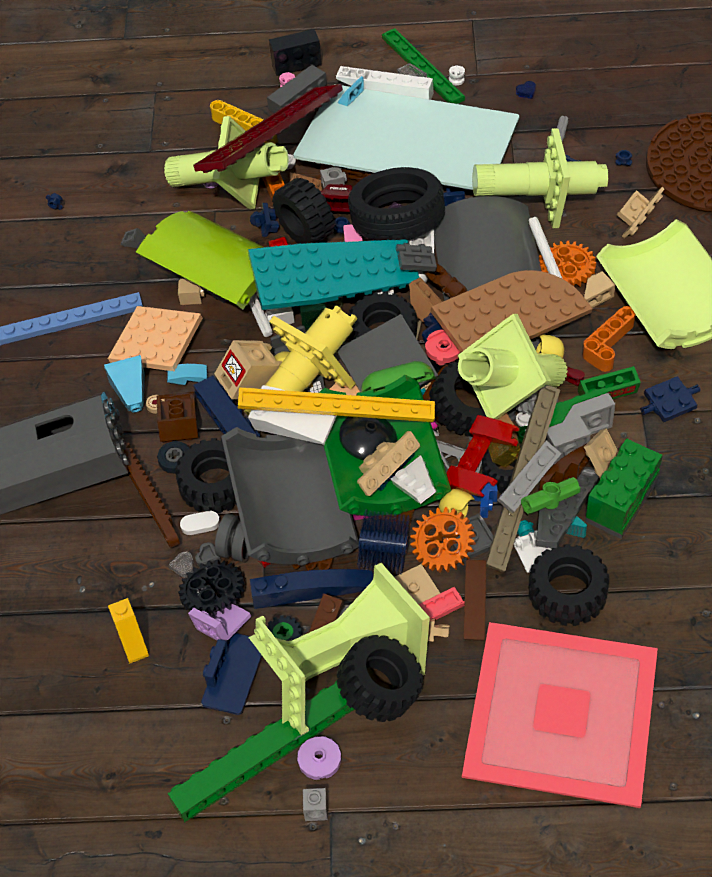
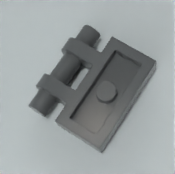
[396,243,437,272]

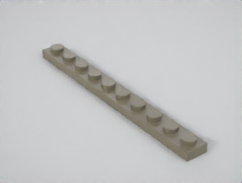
[486,385,560,572]

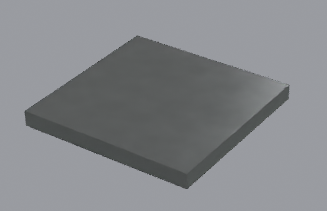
[336,314,438,392]

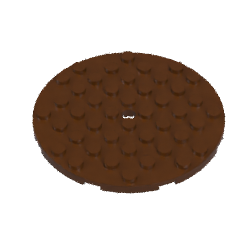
[646,112,712,212]

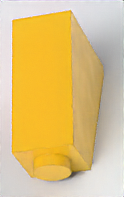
[108,598,149,664]

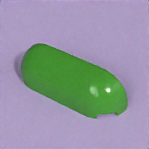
[361,361,436,393]

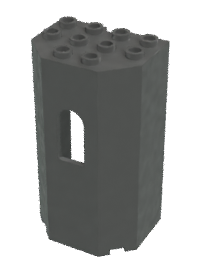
[0,392,130,515]

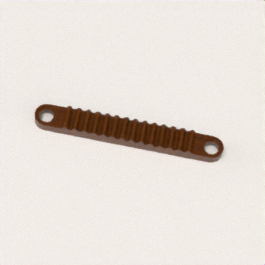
[121,438,180,548]

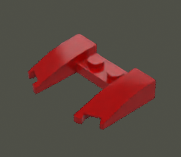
[446,415,520,497]

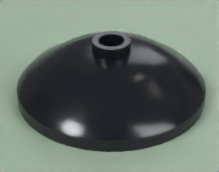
[339,416,397,460]

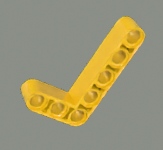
[210,100,278,144]

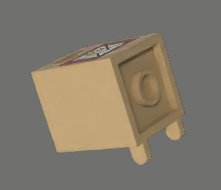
[214,340,282,399]

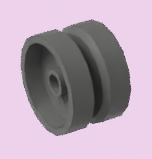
[215,513,250,563]

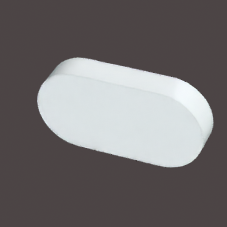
[180,511,220,535]

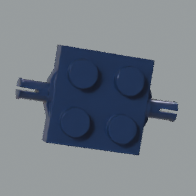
[640,376,700,423]

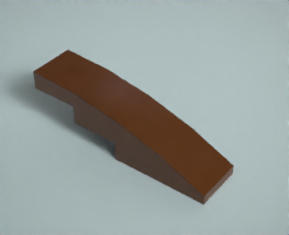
[539,444,590,491]
[464,560,486,641]

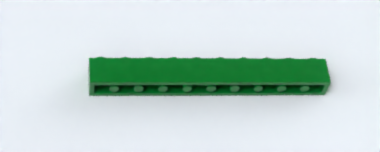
[168,680,355,823]

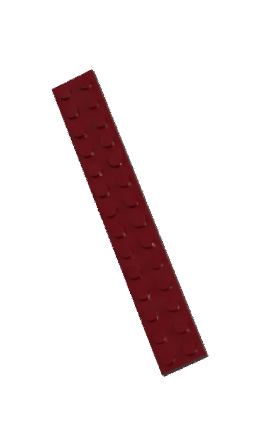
[193,84,343,173]

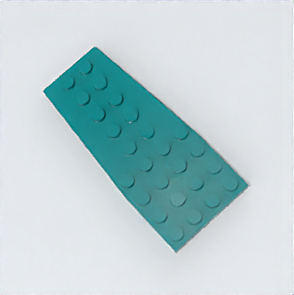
[248,240,420,310]

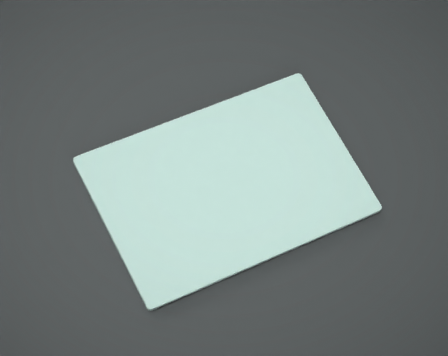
[293,84,519,190]

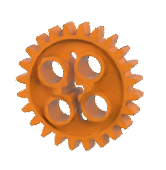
[539,241,596,287]
[410,507,476,573]

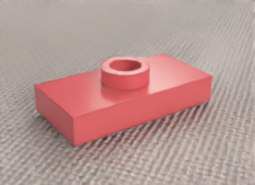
[418,587,465,620]

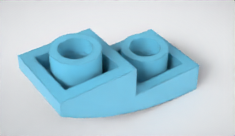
[167,364,207,385]

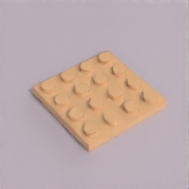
[108,306,203,371]

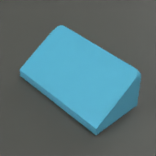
[338,76,364,106]

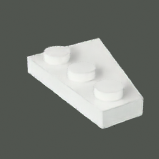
[390,455,436,504]

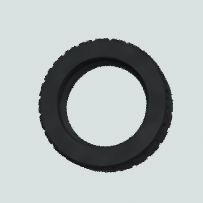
[348,167,445,241]

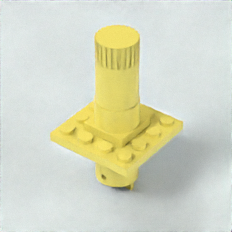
[244,306,357,416]

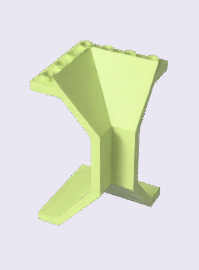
[248,563,430,735]

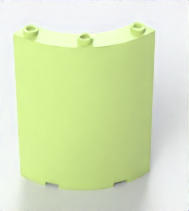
[596,219,712,349]

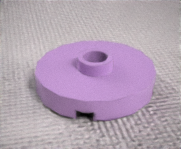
[297,737,341,780]

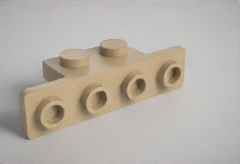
[617,187,664,238]
[357,431,420,496]

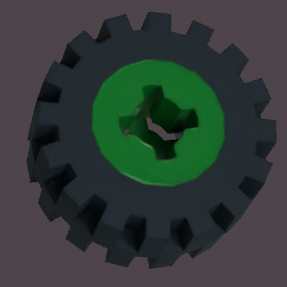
[267,615,302,641]

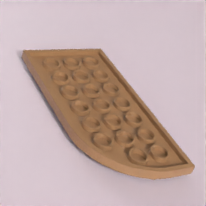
[430,270,593,353]

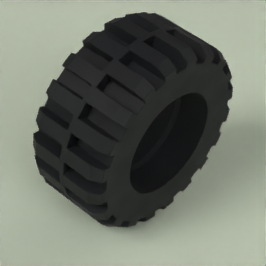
[272,178,335,244]
[348,292,417,342]
[429,360,487,436]
[175,438,237,514]
[529,544,610,626]
[337,635,423,722]

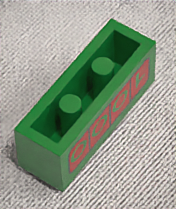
[578,366,641,399]

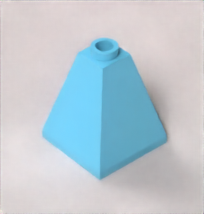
[104,355,145,413]

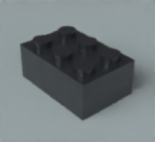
[269,29,322,76]

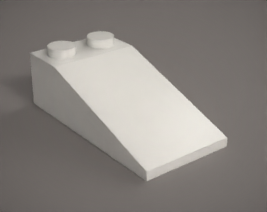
[248,385,337,445]

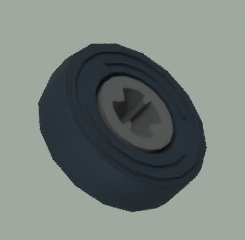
[157,441,190,474]

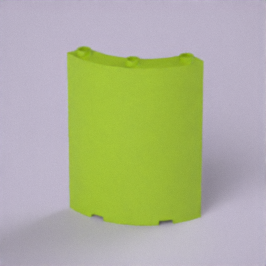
[136,211,264,309]

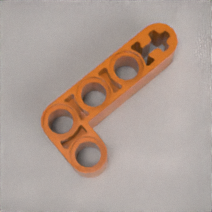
[582,306,635,372]

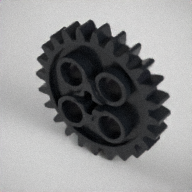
[178,560,245,616]

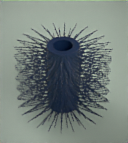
[357,509,409,575]

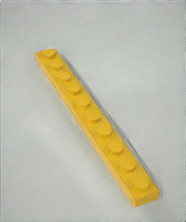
[238,387,435,422]

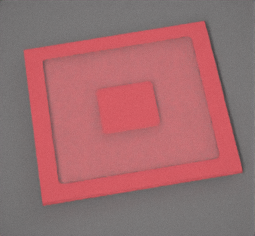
[462,622,658,808]

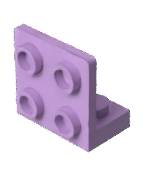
[188,603,251,642]

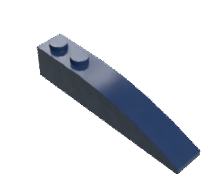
[250,569,373,609]

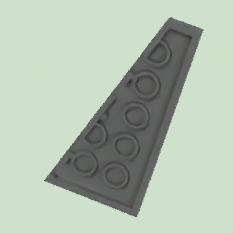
[536,464,600,548]

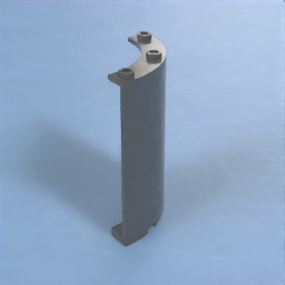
[434,196,541,301]
[221,427,359,566]

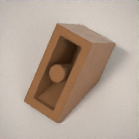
[409,277,442,322]

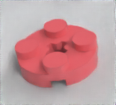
[425,330,460,365]

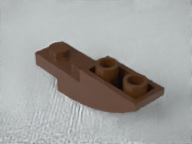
[306,594,344,679]

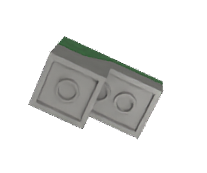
[545,387,615,464]

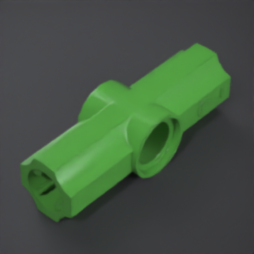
[521,477,581,514]

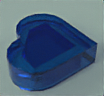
[516,81,536,99]

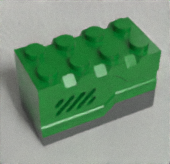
[585,438,663,539]

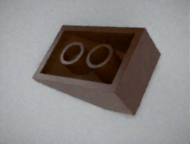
[157,392,198,442]

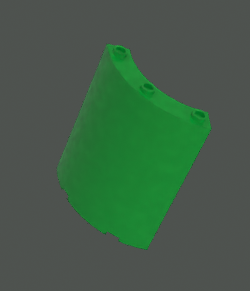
[319,375,451,516]

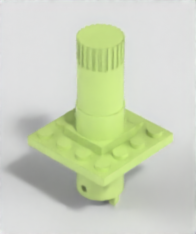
[164,116,289,209]
[472,128,608,228]
[458,314,567,419]

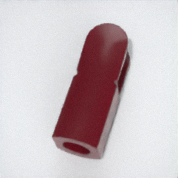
[565,366,585,386]

